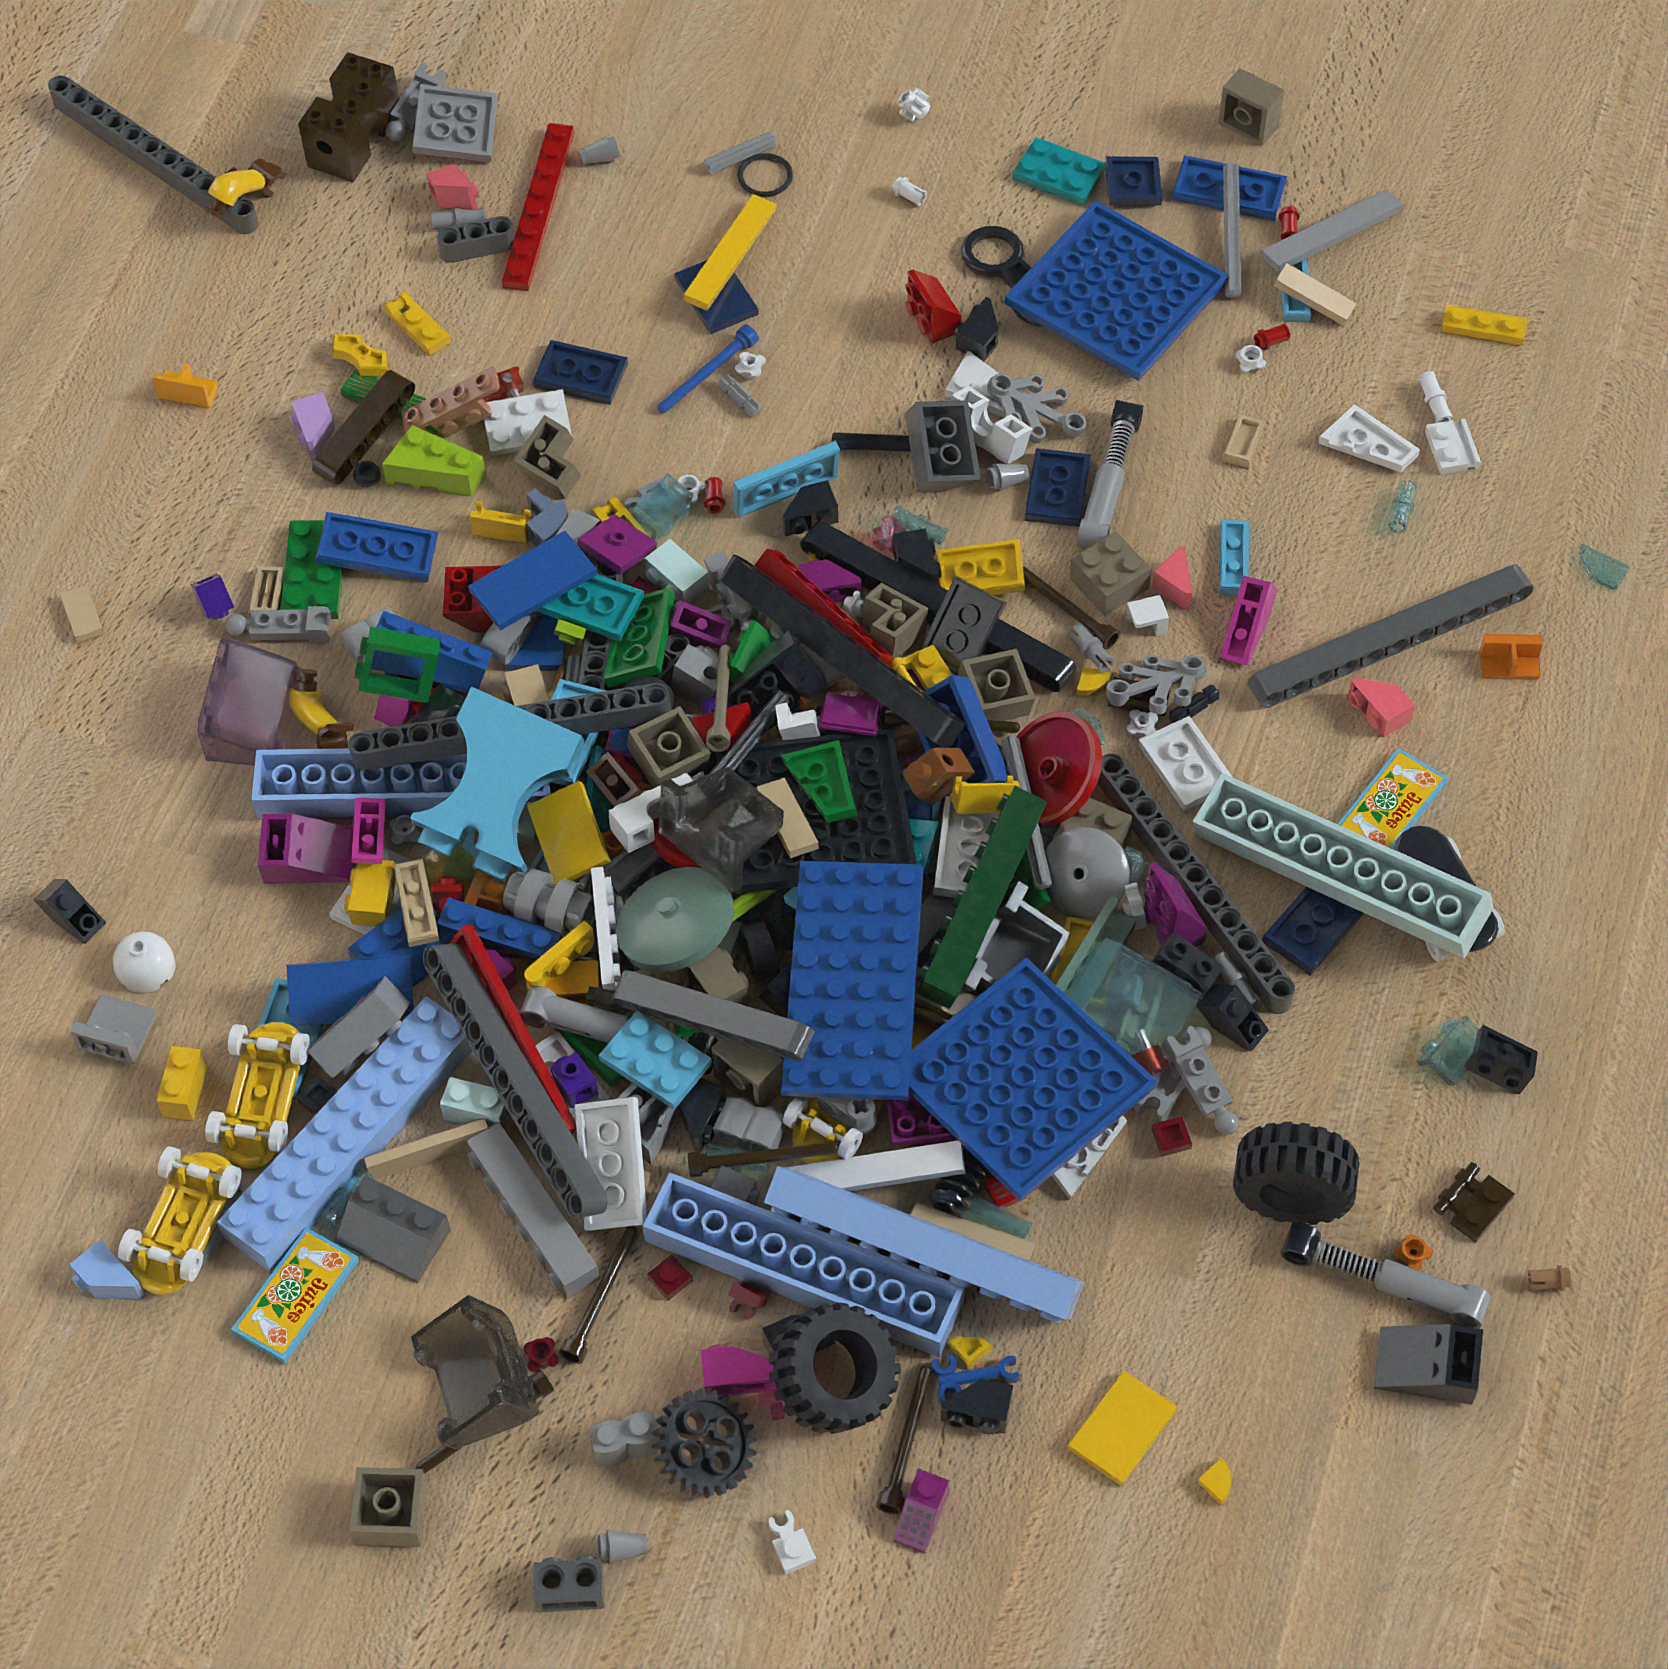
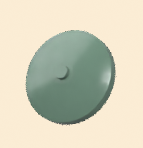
[616,867,734,972]

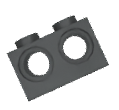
[534,1555,605,1613]

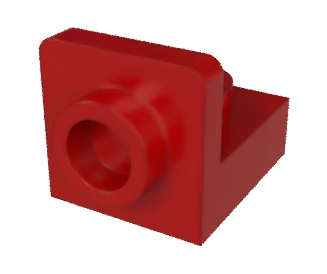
[430,876,464,916]

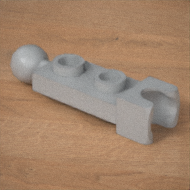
[385,63,446,142]
[704,552,762,631]
[225,606,332,643]
[1134,1026,1212,1123]
[1162,1026,1238,1135]

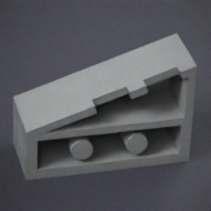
[307,976,410,1078]
[617,1083,679,1166]

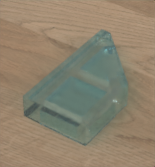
[1579,544,1630,592]

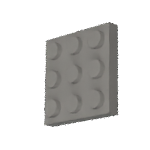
[412,84,498,163]

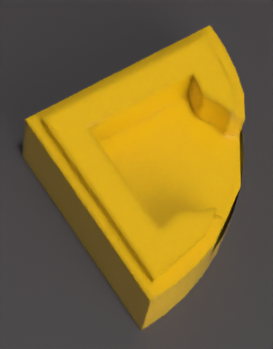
[1076,667,1112,696]
[947,1336,993,1370]
[1198,1457,1232,1506]

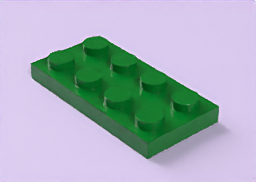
[281,520,343,619]
[604,587,675,687]

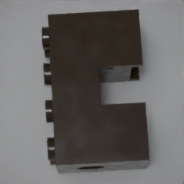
[298,52,400,182]

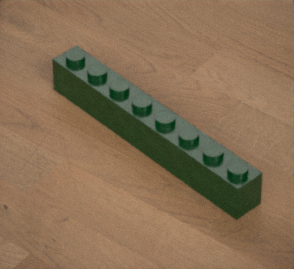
[916,786,1047,1009]

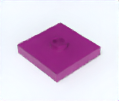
[577,514,658,575]

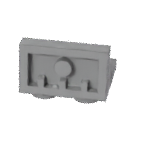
[70,995,157,1064]

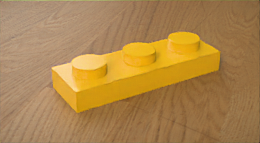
[1441,304,1528,346]

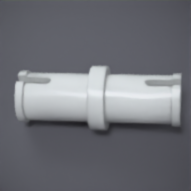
[1418,371,1453,423]

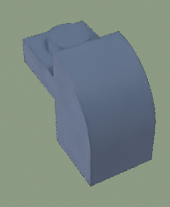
[526,488,568,547]

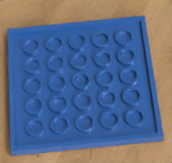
[1004,200,1229,381]
[909,958,1158,1202]

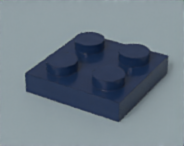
[1105,156,1163,206]

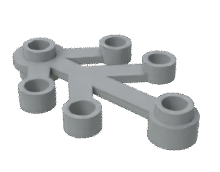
[987,373,1086,444]
[1106,655,1207,714]

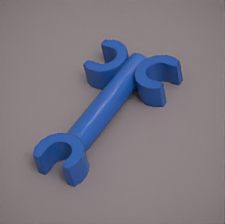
[932,1355,1020,1406]

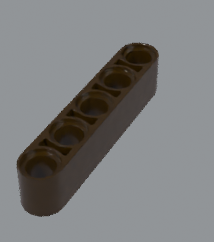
[312,370,415,485]

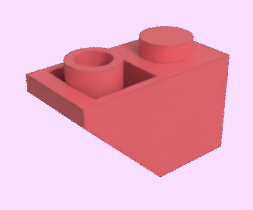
[426,163,478,210]
[1348,678,1415,737]

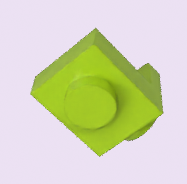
[553,619,586,645]

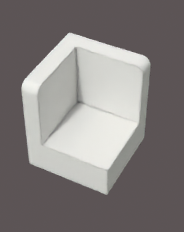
[1126,595,1169,637]
[775,703,820,740]

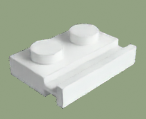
[1425,418,1481,475]

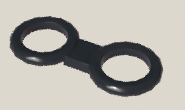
[961,226,1043,327]

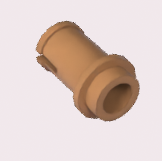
[1528,1265,1571,1291]

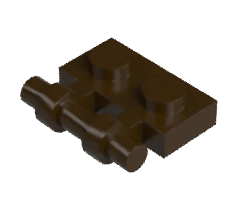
[1433,1162,1515,1243]

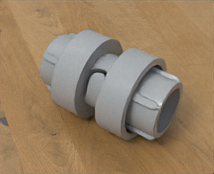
[503,869,595,936]

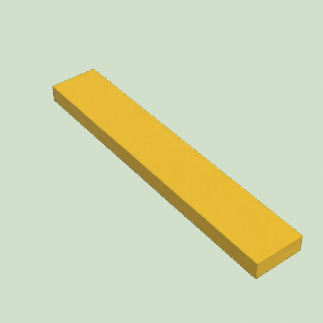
[683,194,777,311]

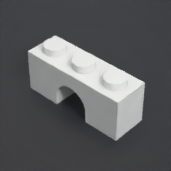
[950,386,1032,464]
[609,773,706,853]

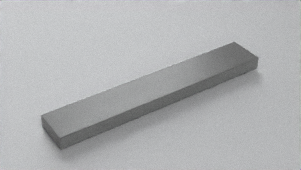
[1261,189,1404,272]

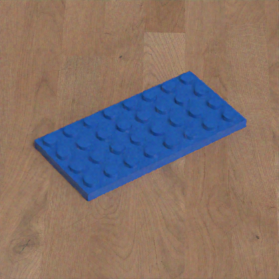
[781,861,924,1101]

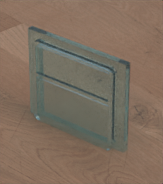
[1069,938,1202,1064]

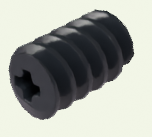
[929,1149,989,1219]

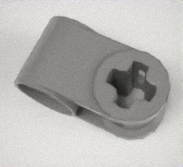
[817,1097,877,1134]

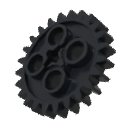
[651,1388,757,1498]

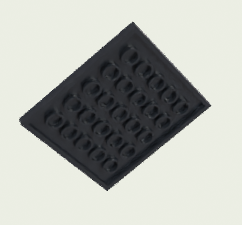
[716,728,917,894]

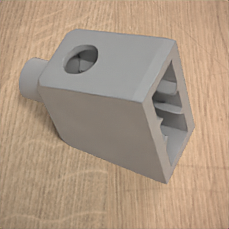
[670,644,731,706]

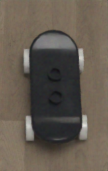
[1394,825,1505,962]

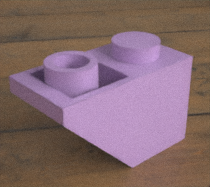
[289,392,335,459]

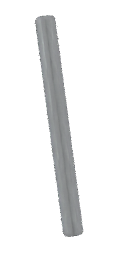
[1223,162,1241,299]
[1002,735,1052,890]

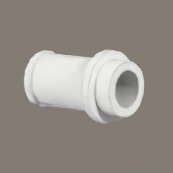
[892,177,927,207]

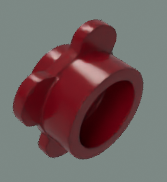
[523,1337,559,1372]

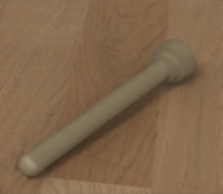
[706,645,731,752]

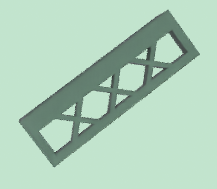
[1056,896,1136,1011]

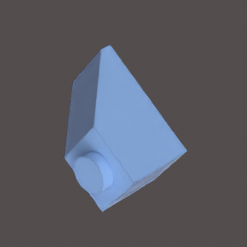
[69,1240,145,1299]

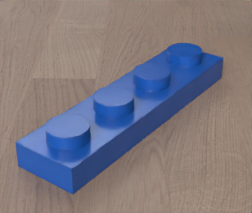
[437,898,563,959]

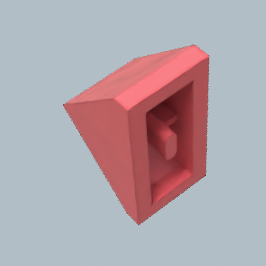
[1153,546,1192,610]

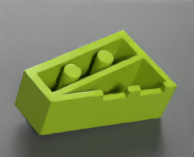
[382,425,486,496]

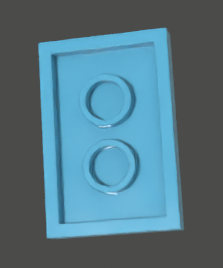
[599,1010,712,1109]

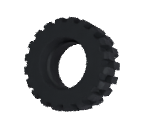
[1233,1122,1360,1225]
[768,1302,900,1434]

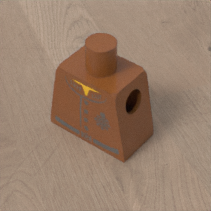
[903,748,975,805]

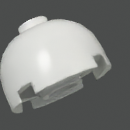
[113,931,176,994]

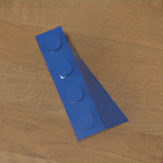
[370,611,493,692]

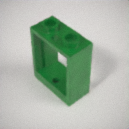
[354,626,440,703]

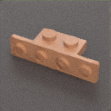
[402,366,500,438]

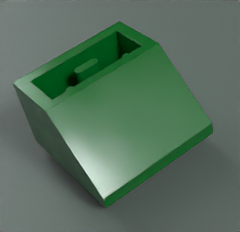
[729,620,776,686]

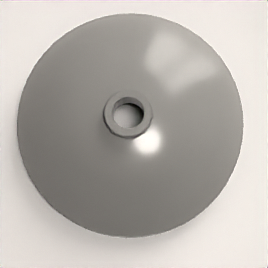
[1045,827,1130,918]

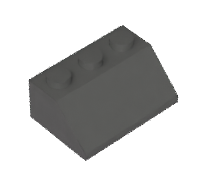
[905,400,981,493]
[336,1175,451,1283]

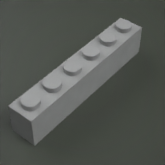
[466,1122,600,1299]

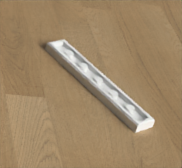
[786,1141,965,1191]

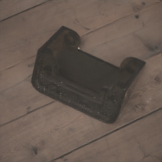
[410,1295,539,1449]

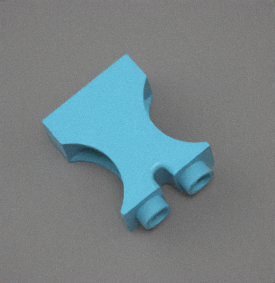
[410,687,585,882]

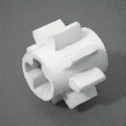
[898,87,930,122]

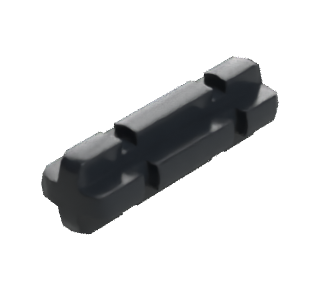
[1169,685,1220,723]

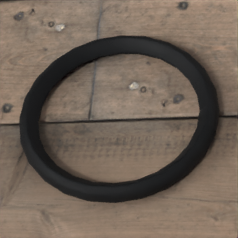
[738,153,793,197]

